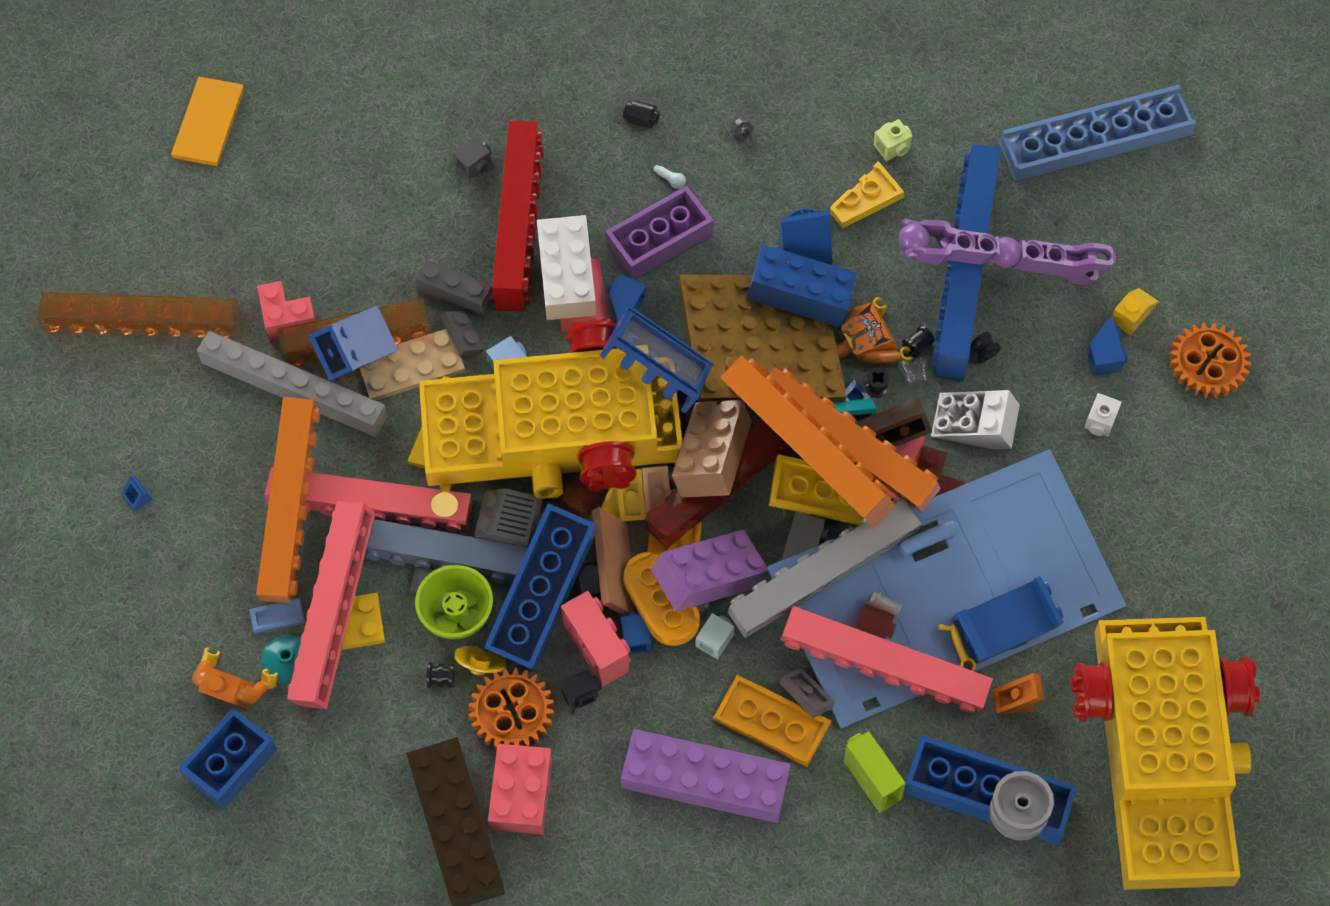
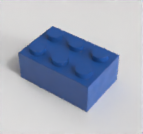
[179,708,277,810]

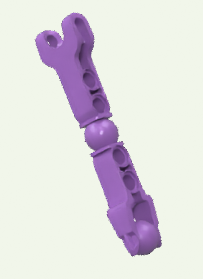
[898,219,1116,285]

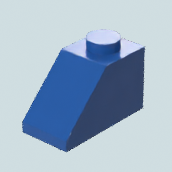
[607,273,647,334]

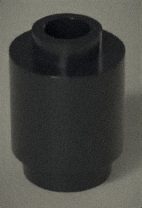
[623,100,660,128]

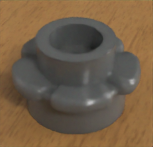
[731,118,754,140]

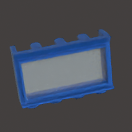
[600,306,714,413]

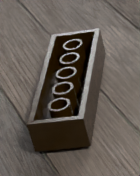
[406,737,505,906]

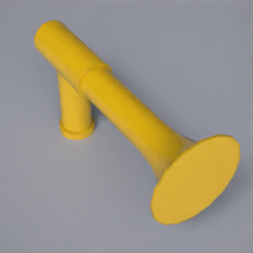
[431,484,458,517]

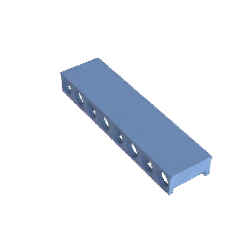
[999,85,1196,181]

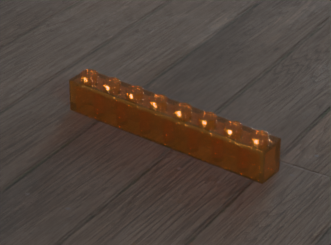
[37,292,240,338]

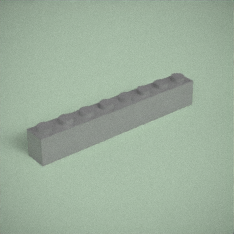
[197,331,388,437]
[728,499,921,638]

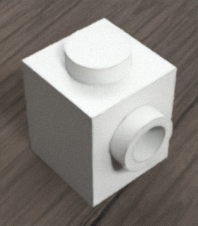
[1085,393,1121,436]

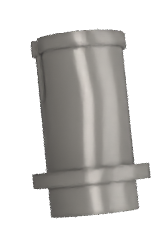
[867,591,902,620]

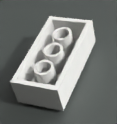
[537,215,596,320]

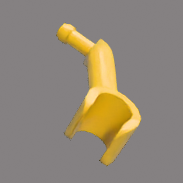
[938,624,976,671]

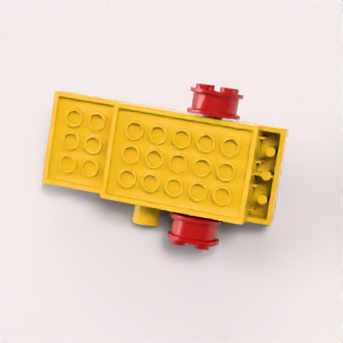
[419,319,682,499]
[1070,617,1260,890]

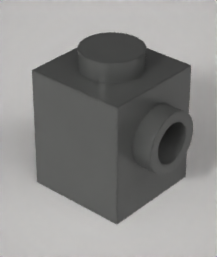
[453,137,492,179]

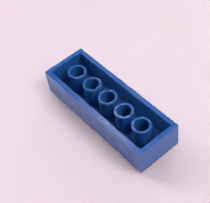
[484,503,599,670]
[903,735,1078,845]

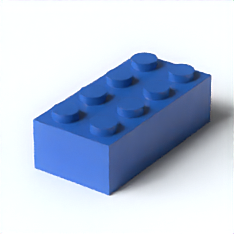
[746,244,857,328]

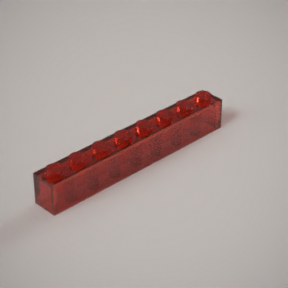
[645,419,790,549]

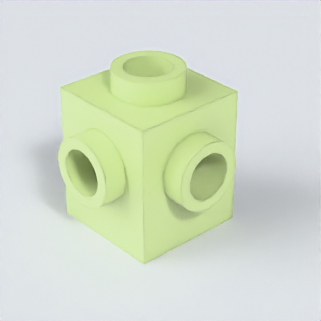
[873,119,912,162]

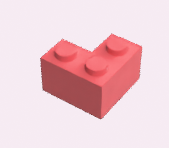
[257,281,318,341]

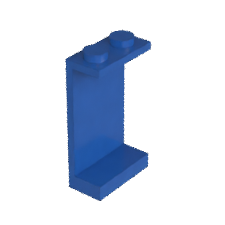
[952,576,1064,664]

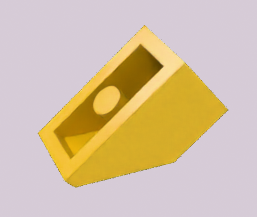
[1112,288,1159,336]

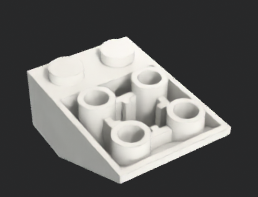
[931,390,1020,449]

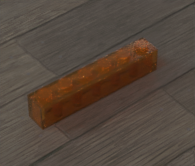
[277,298,431,365]

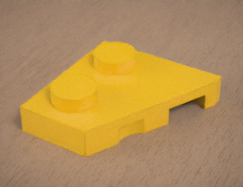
[341,593,385,651]

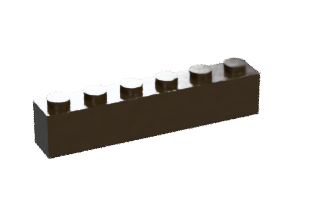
[776,398,932,460]

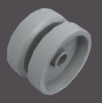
[989,771,1054,840]

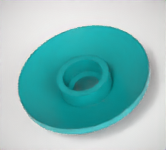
[261,635,301,684]

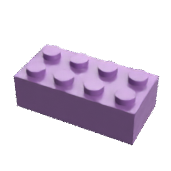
[605,186,714,280]
[651,529,768,612]

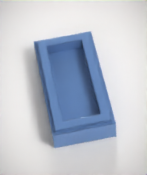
[249,598,306,635]

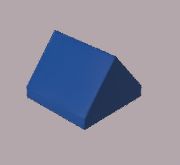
[121,476,153,511]

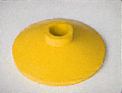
[454,646,506,676]

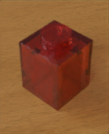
[558,479,599,520]
[855,604,896,639]

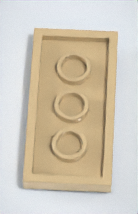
[360,329,466,401]

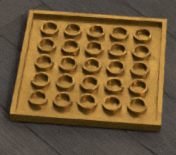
[678,275,847,403]

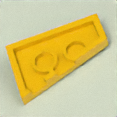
[830,161,904,229]

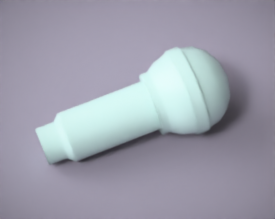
[653,165,686,189]

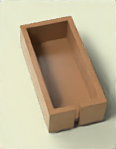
[672,400,751,497]

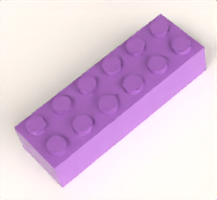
[621,729,790,823]

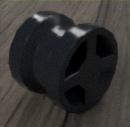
[970,332,1001,363]

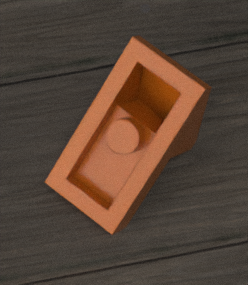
[993,673,1044,715]

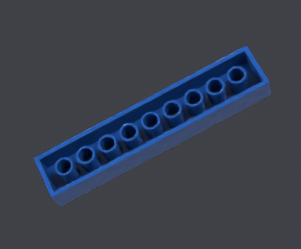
[931,144,1001,381]

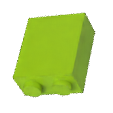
[844,731,906,813]

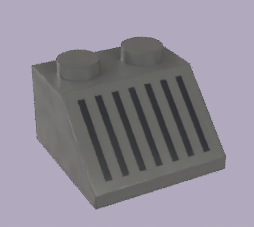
[474,488,542,546]

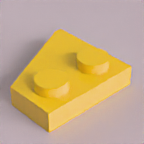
[601,468,646,521]

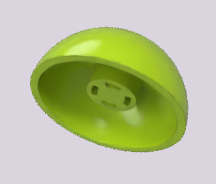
[415,565,493,640]

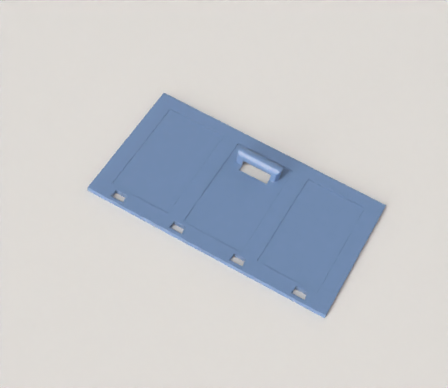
[767,449,1127,729]

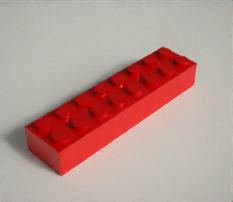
[492,120,544,312]

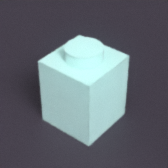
[696,613,734,660]

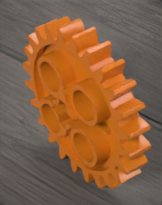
[1169,322,1252,399]
[468,668,555,751]

